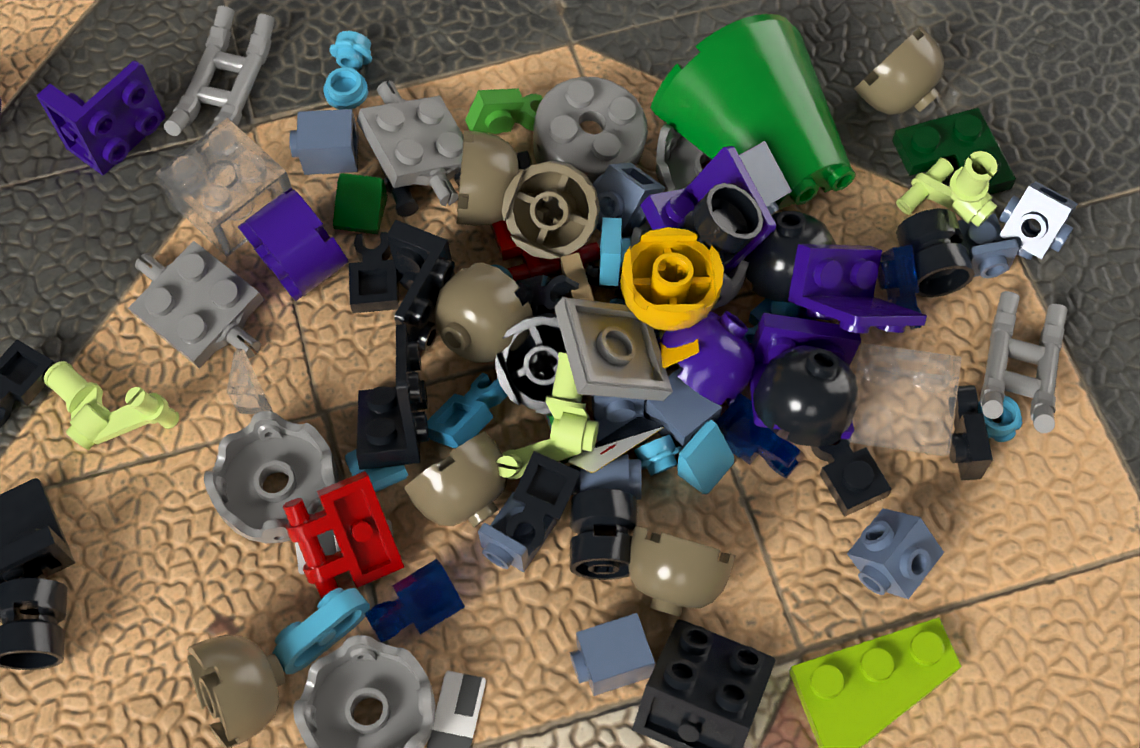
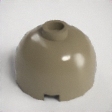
[854,26,945,115]
[456,130,525,226]
[501,161,600,259]
[434,263,533,363]
[404,431,508,527]
[628,526,736,617]
[187,634,285,748]

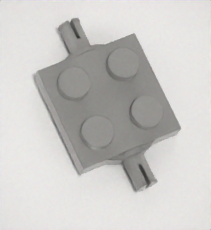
[357,81,464,206]
[128,241,264,369]

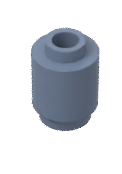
[570,454,642,500]

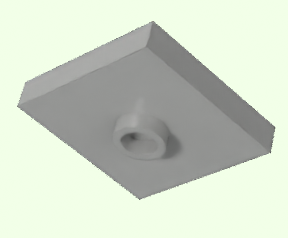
[554,297,673,401]

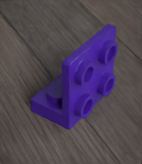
[36,60,165,176]
[640,146,776,275]
[788,244,927,334]
[749,313,861,439]

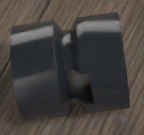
[675,183,763,267]
[896,208,975,298]
[570,489,637,580]
[0,578,68,670]

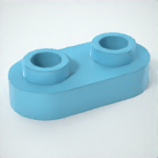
[272,588,370,674]

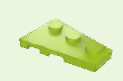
[789,617,962,748]

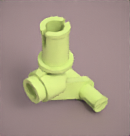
[896,151,998,227]
[496,352,599,480]
[44,361,179,450]

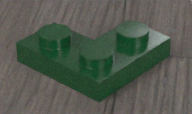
[892,107,1016,195]

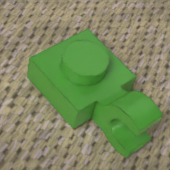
[465,88,543,134]

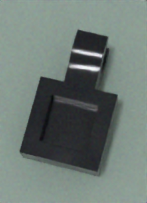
[0,339,55,428]

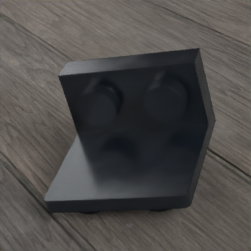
[387,220,455,354]
[356,324,429,470]
[0,478,75,584]
[632,619,776,748]

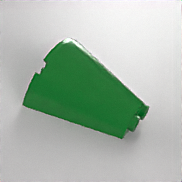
[650,14,856,210]

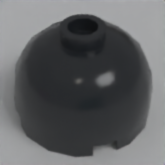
[743,211,836,303]
[495,313,583,414]
[753,345,859,447]

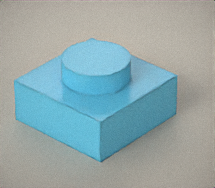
[599,217,630,286]

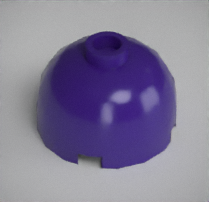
[657,311,755,406]

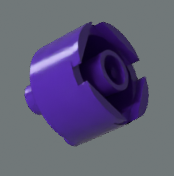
[238,187,349,302]

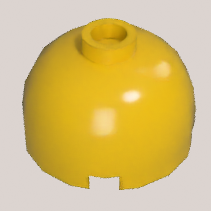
[620,227,724,331]

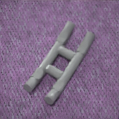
[164,6,275,145]
[980,291,1068,433]

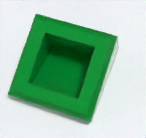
[333,173,388,235]

